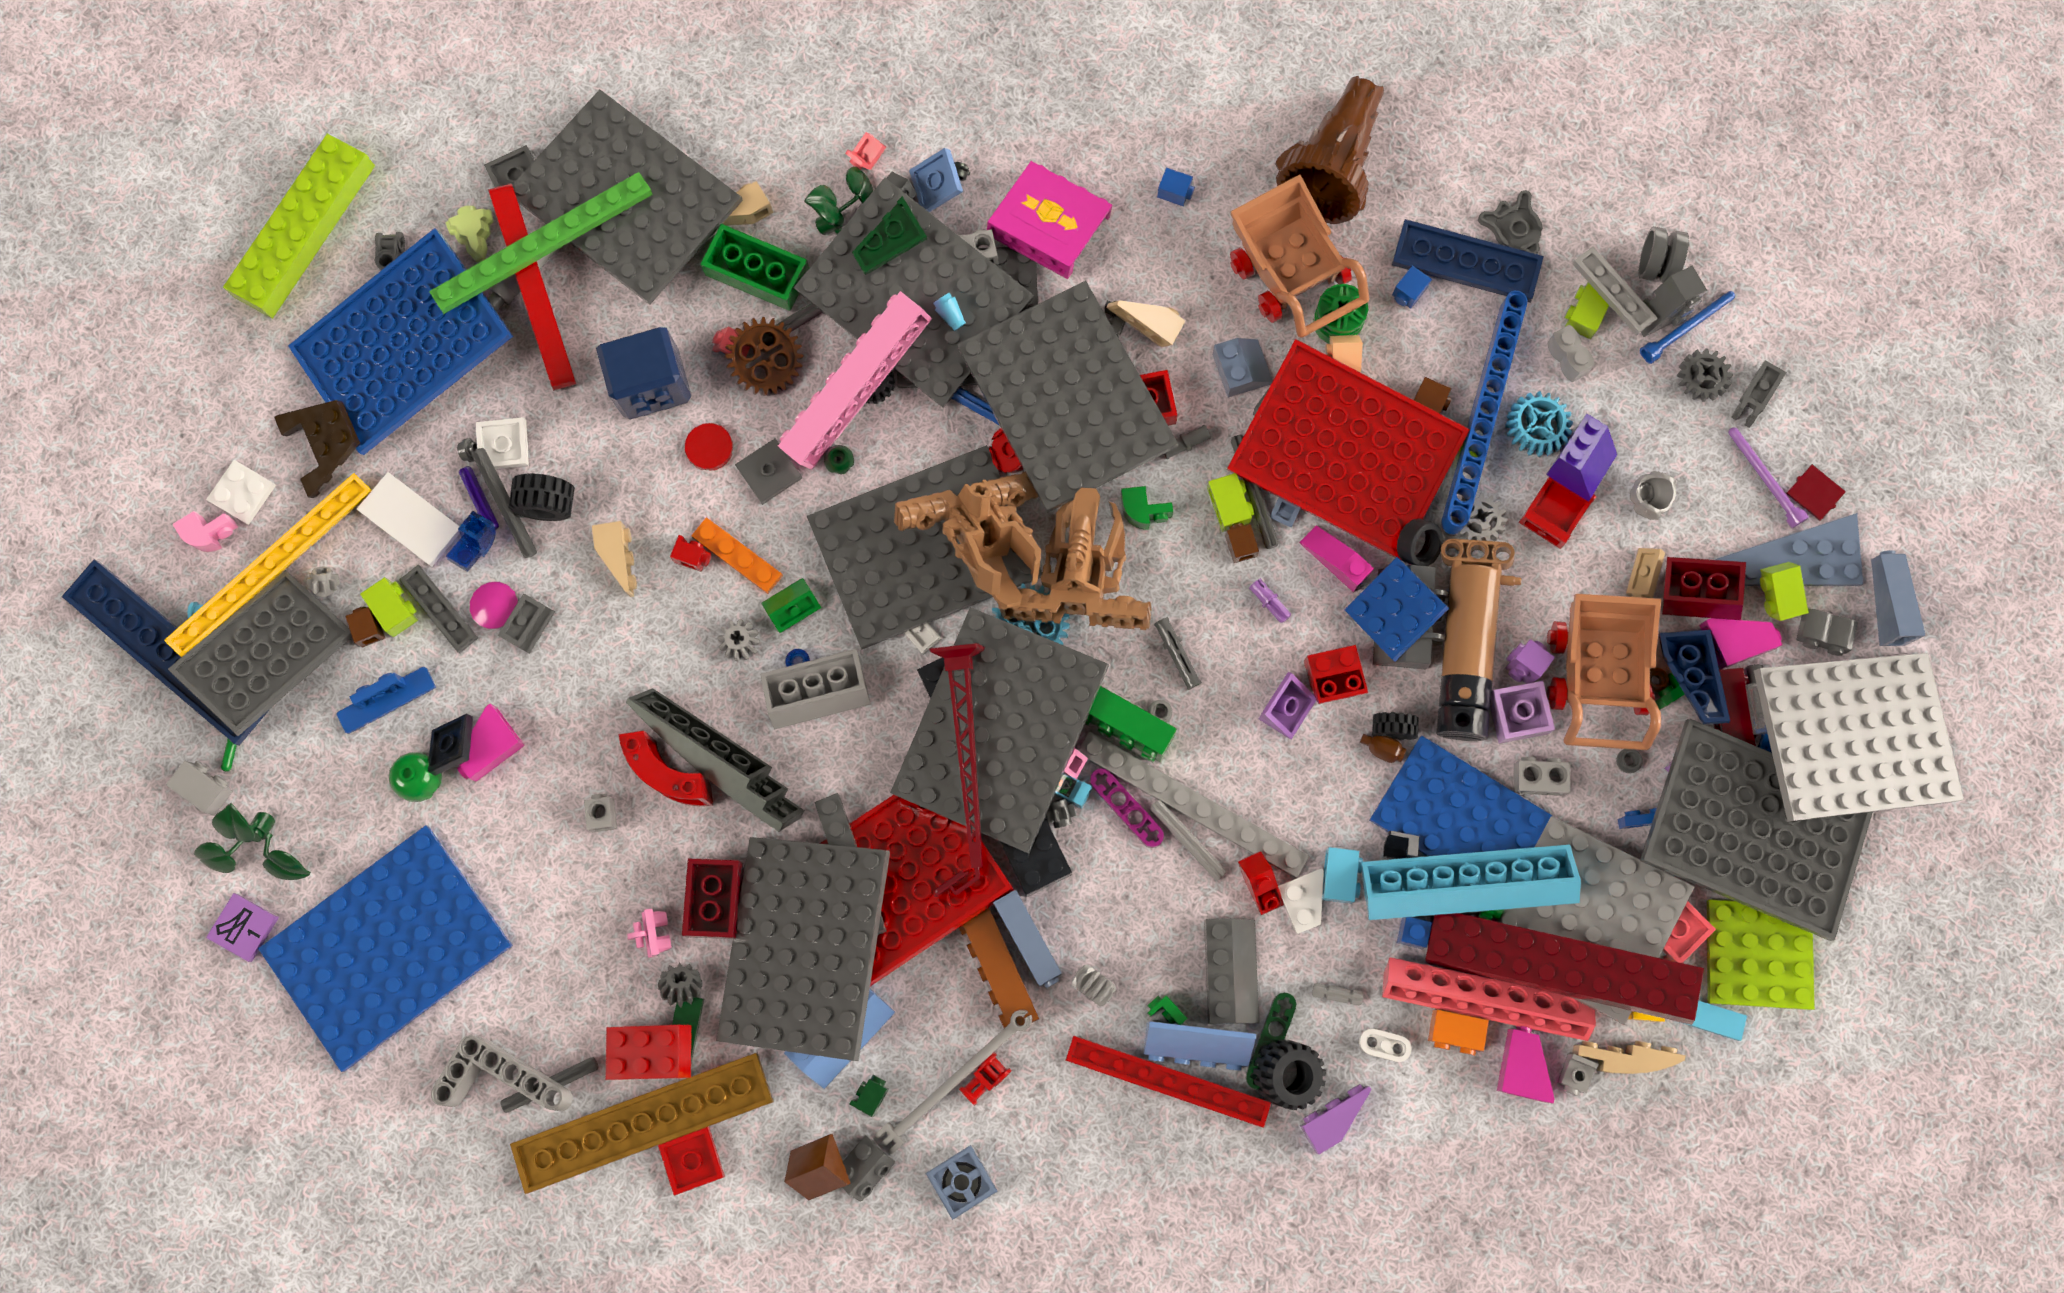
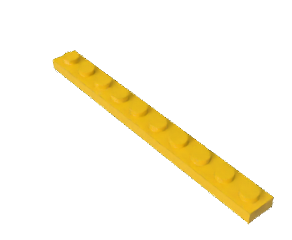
[164,473,372,657]

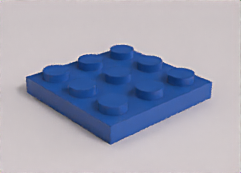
[1344,557,1449,662]

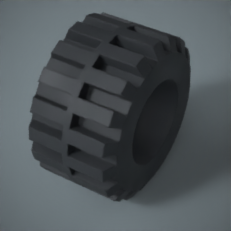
[508,473,575,521]
[1253,1039,1326,1110]

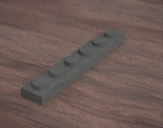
[814,793,886,935]

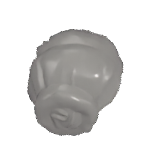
[1630,471,1676,520]

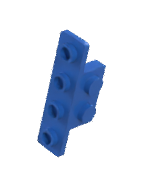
[336,667,436,734]

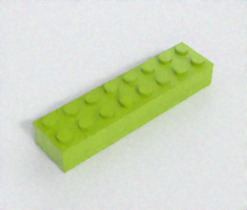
[223,133,375,319]

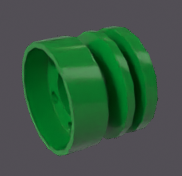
[1313,284,1369,344]

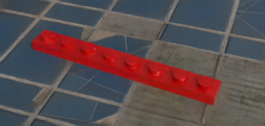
[1065,1036,1271,1128]

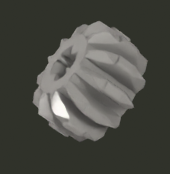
[717,619,760,661]
[1072,965,1116,1006]

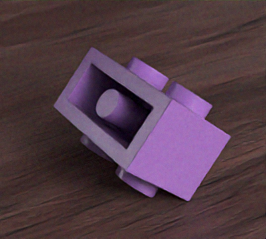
[1505,639,1555,684]

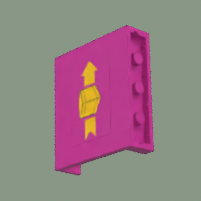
[987,161,1112,279]

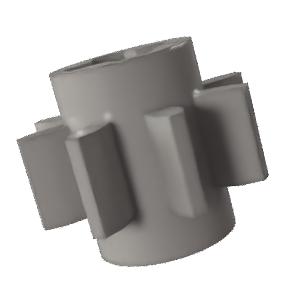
[306,566,340,597]

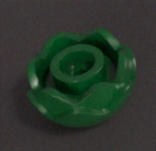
[824,445,854,475]

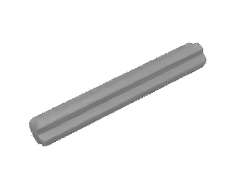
[1150,800,1226,881]

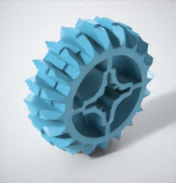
[1505,391,1573,457]

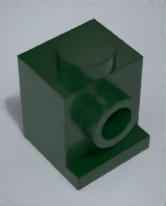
[849,1074,889,1117]

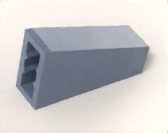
[1871,550,1925,646]
[993,890,1062,988]

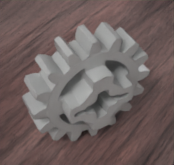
[1452,492,1507,541]

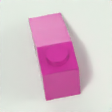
[1299,525,1374,592]

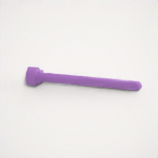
[1728,427,1809,528]

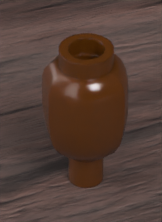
[1359,733,1407,763]

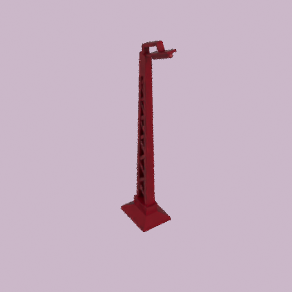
[929,643,984,897]

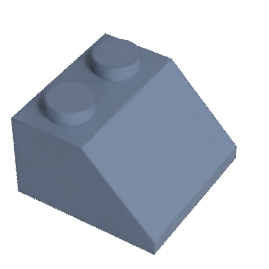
[1212,338,1273,398]

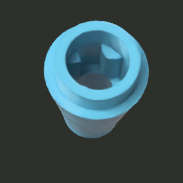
[933,293,966,331]

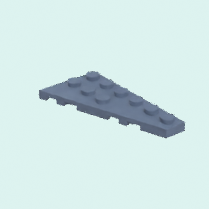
[1714,513,1863,586]

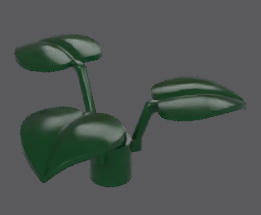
[804,167,873,235]
[194,803,311,880]

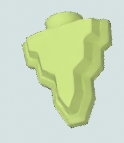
[445,206,493,262]

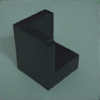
[1382,831,1419,860]

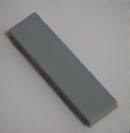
[399,565,479,653]

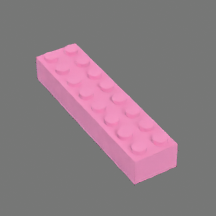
[778,291,932,470]

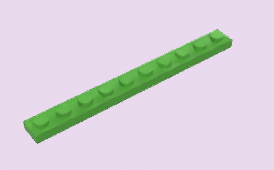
[429,172,653,314]

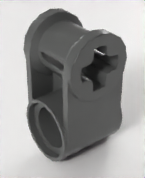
[374,232,405,271]

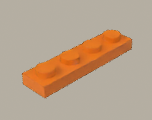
[691,517,783,594]

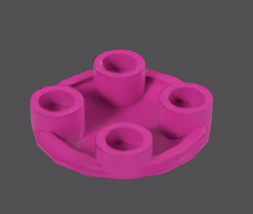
[470,582,518,629]

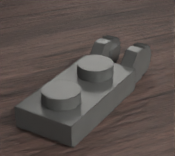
[1731,360,1787,428]

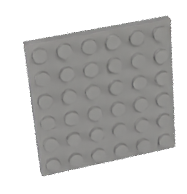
[1495,816,1695,1025]

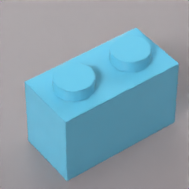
[1322,847,1363,904]

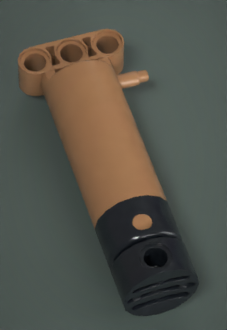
[1436,539,1522,741]

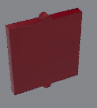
[1786,464,1846,521]

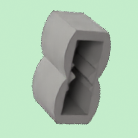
[1547,325,1594,382]

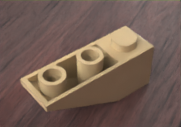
[723,181,773,226]
[592,521,637,597]

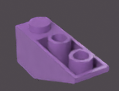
[1300,1084,1372,1154]

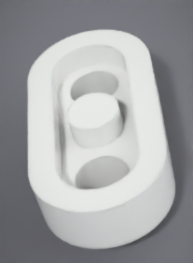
[1359,1029,1412,1062]

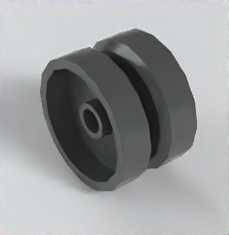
[1638,226,1689,283]

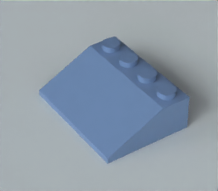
[1143,1022,1256,1071]

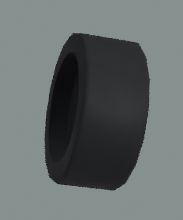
[1397,518,1444,566]

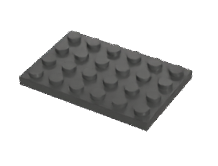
[168,570,352,736]

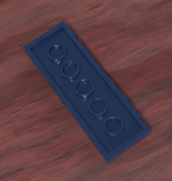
[1392,219,1544,303]

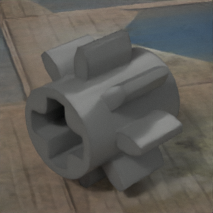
[1045,798,1076,828]

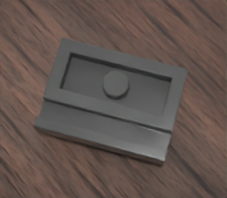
[498,594,555,654]

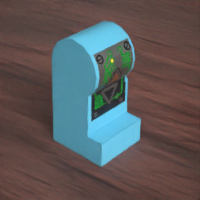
[1055,773,1092,809]

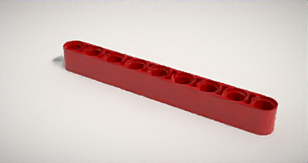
[488,183,576,391]

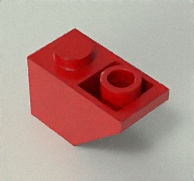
[1238,851,1284,915]

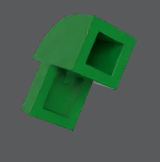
[1121,486,1173,530]

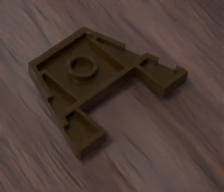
[274,400,360,498]

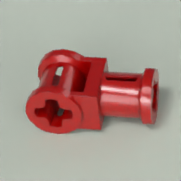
[959,1052,1012,1106]

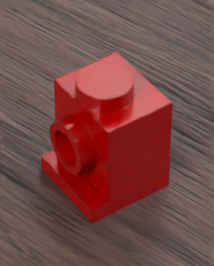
[670,535,711,572]

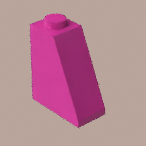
[1699,618,1782,669]
[457,703,525,782]
[1497,1026,1555,1104]

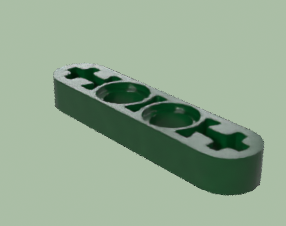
[1245,992,1297,1090]

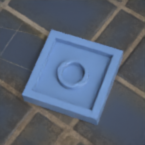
[909,148,963,212]

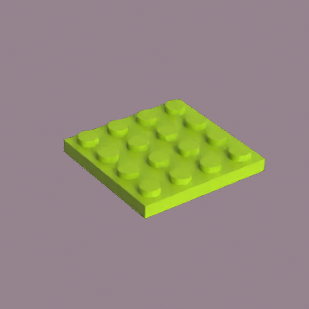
[1706,900,1815,1010]

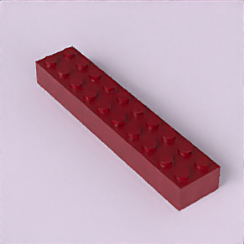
[1425,913,1704,1025]

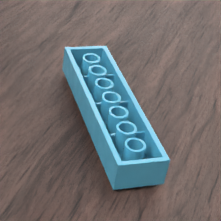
[1362,845,1581,920]

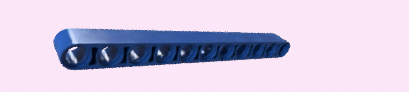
[1441,290,1528,535]

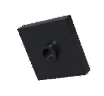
[428,713,473,776]

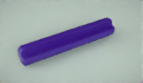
[459,466,499,532]

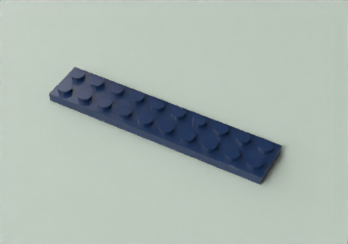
[62,559,271,746]

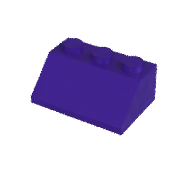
[1546,414,1617,501]

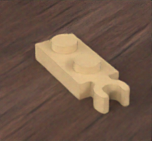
[1626,548,1665,598]

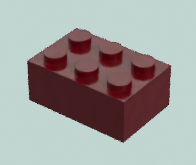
[1662,557,1746,620]
[682,858,744,939]

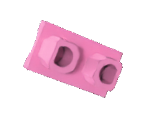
[627,908,672,958]

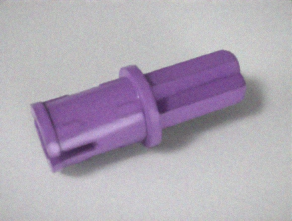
[1249,578,1291,623]

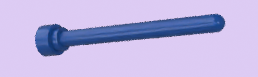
[1640,291,1735,364]

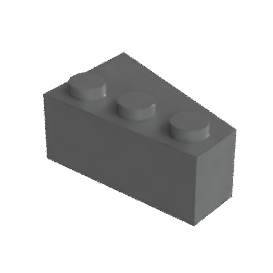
[1641,265,1707,337]

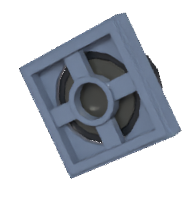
[925,1145,998,1220]

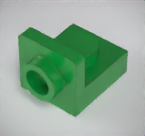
[1655,672,1685,710]
[1147,995,1188,1025]

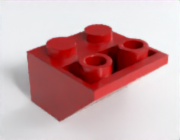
[1304,645,1368,704]

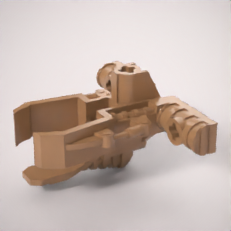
[894,472,1042,608]
[998,488,1152,630]

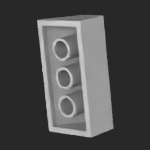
[760,649,871,730]

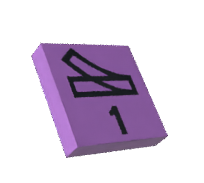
[206,893,279,962]

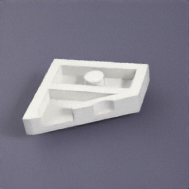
[1278,868,1324,935]

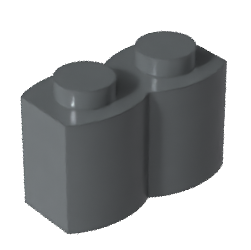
[1796,608,1858,656]

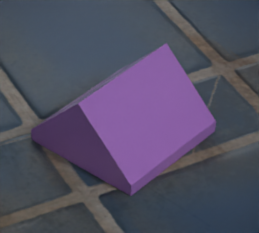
[1259,672,1316,740]

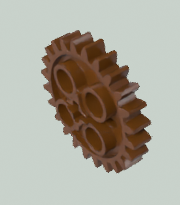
[724,317,804,396]

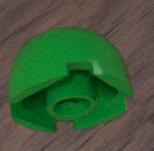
[389,752,442,802]

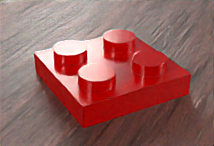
[658,1127,725,1196]

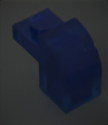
[446,511,496,572]

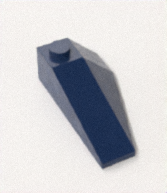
[1659,630,1730,725]

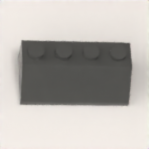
[1204,918,1260,1024]

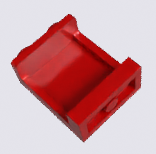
[1518,477,1596,549]

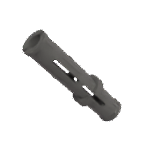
[1154,617,1202,690]

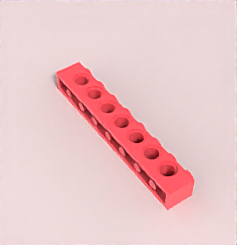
[1382,957,1596,1041]

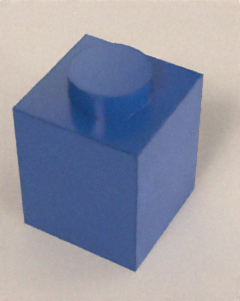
[1157,167,1195,207]
[1392,265,1432,309]
[1396,917,1432,949]

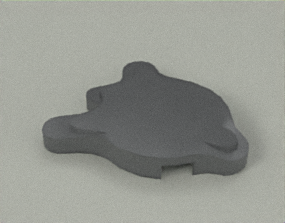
[1478,190,1543,254]

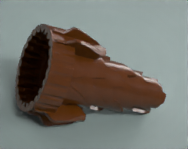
[1275,76,1384,224]

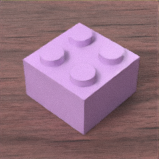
[1490,681,1555,744]

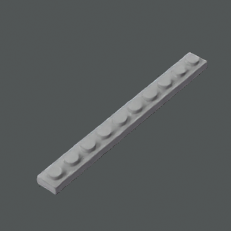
[1078,731,1309,879]

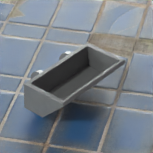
[1372,565,1448,670]

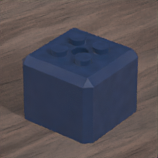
[596,327,692,420]

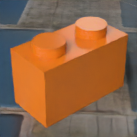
[1428,1010,1489,1056]

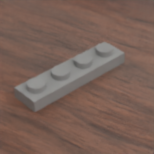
[1573,246,1657,335]

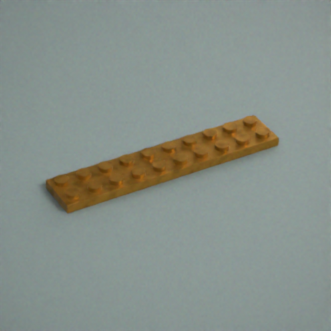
[510,1053,774,1194]

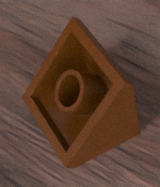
[784,1134,851,1200]

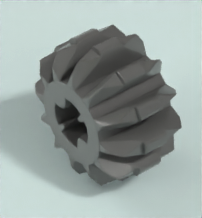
[658,962,702,1007]

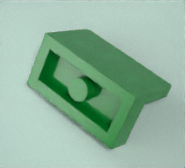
[761,578,821,633]

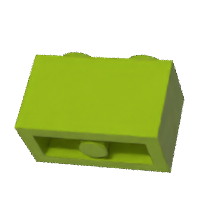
[1564,282,1609,340]
[1207,473,1254,532]
[1760,562,1809,621]
[360,577,418,637]

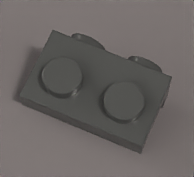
[842,1135,895,1202]

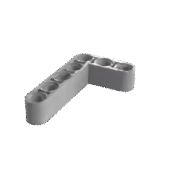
[431,1035,573,1111]

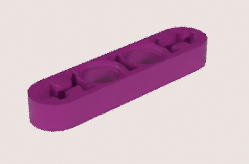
[1090,768,1164,848]

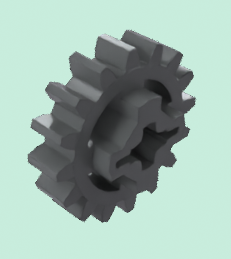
[1677,348,1733,402]

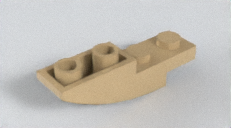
[1572,1041,1686,1074]

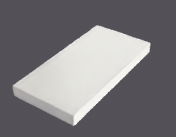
[357,472,463,567]

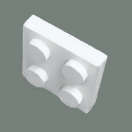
[476,417,529,469]
[206,460,276,525]

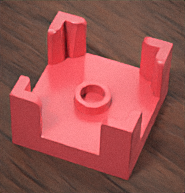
[1662,901,1716,963]

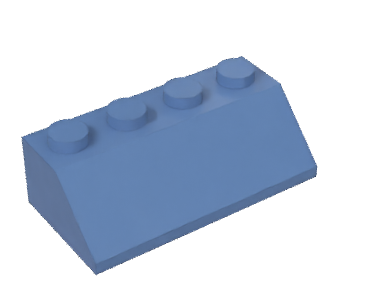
[784,988,895,1089]

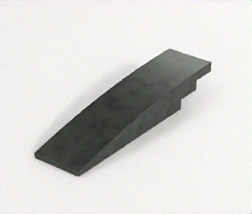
[626,688,805,832]

